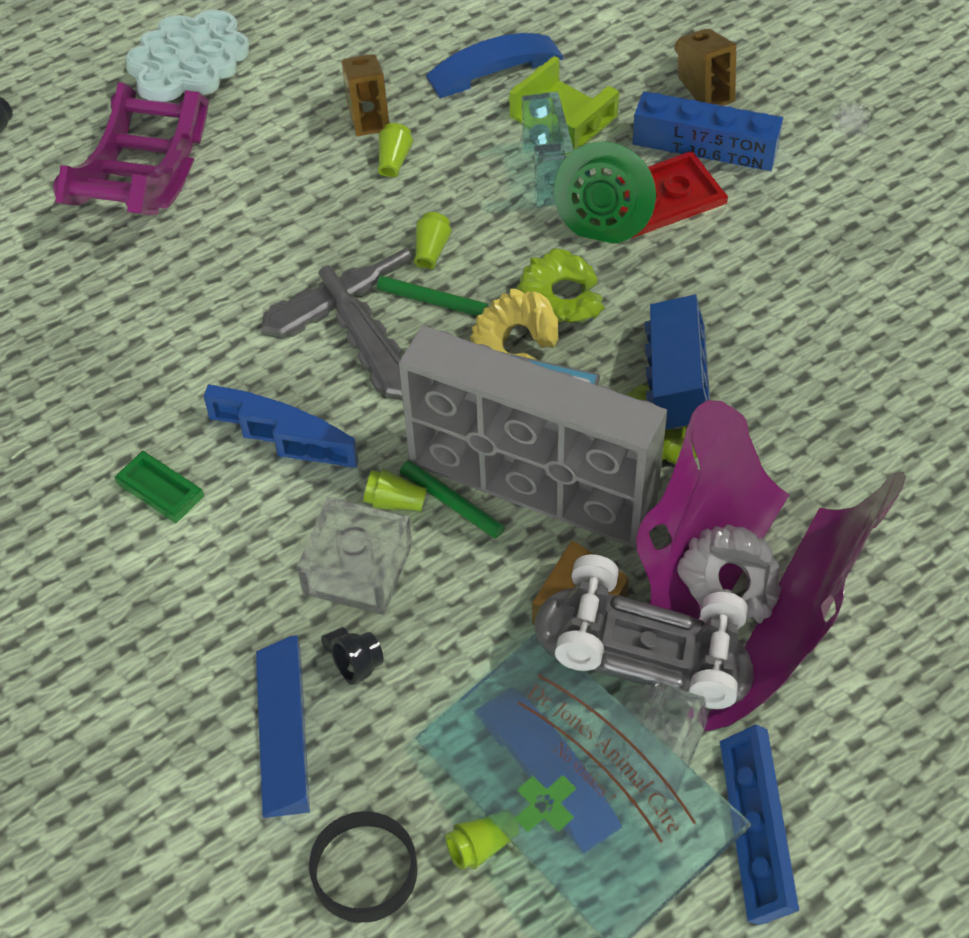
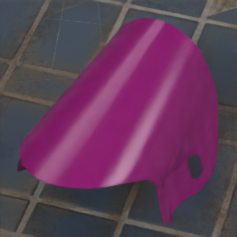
[636,400,906,731]

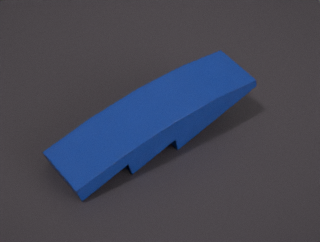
[203,384,358,468]

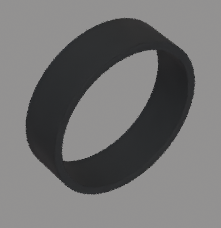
[309,811,418,923]

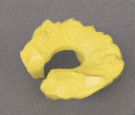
[470,289,558,360]

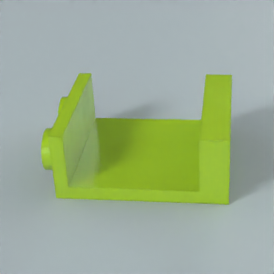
[509,56,620,152]

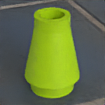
[378,123,413,177]
[414,212,452,269]
[363,468,427,512]
[445,811,520,870]

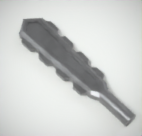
[260,248,413,339]
[318,265,403,400]

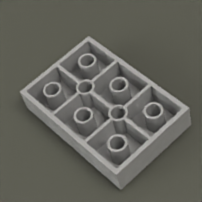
[399,325,667,549]

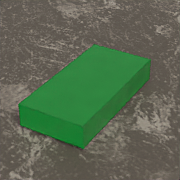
[114,451,204,523]

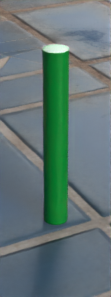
[377,276,488,316]
[400,460,505,539]

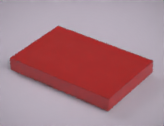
[617,151,728,239]

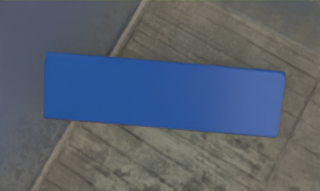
[256,635,310,818]

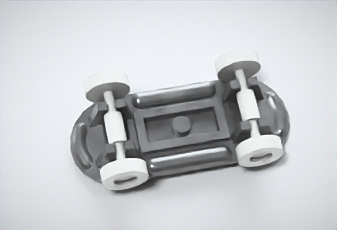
[534,554,754,709]

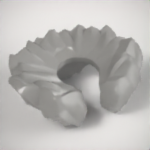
[677,524,781,624]

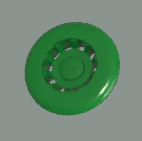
[554,141,656,244]

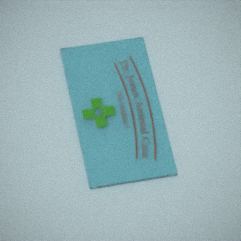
[415,634,751,938]

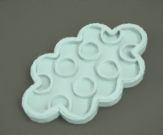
[126,10,249,102]

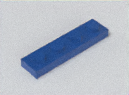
[720,724,800,925]

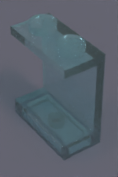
[522,92,574,208]

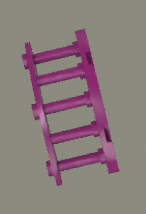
[53,82,209,216]

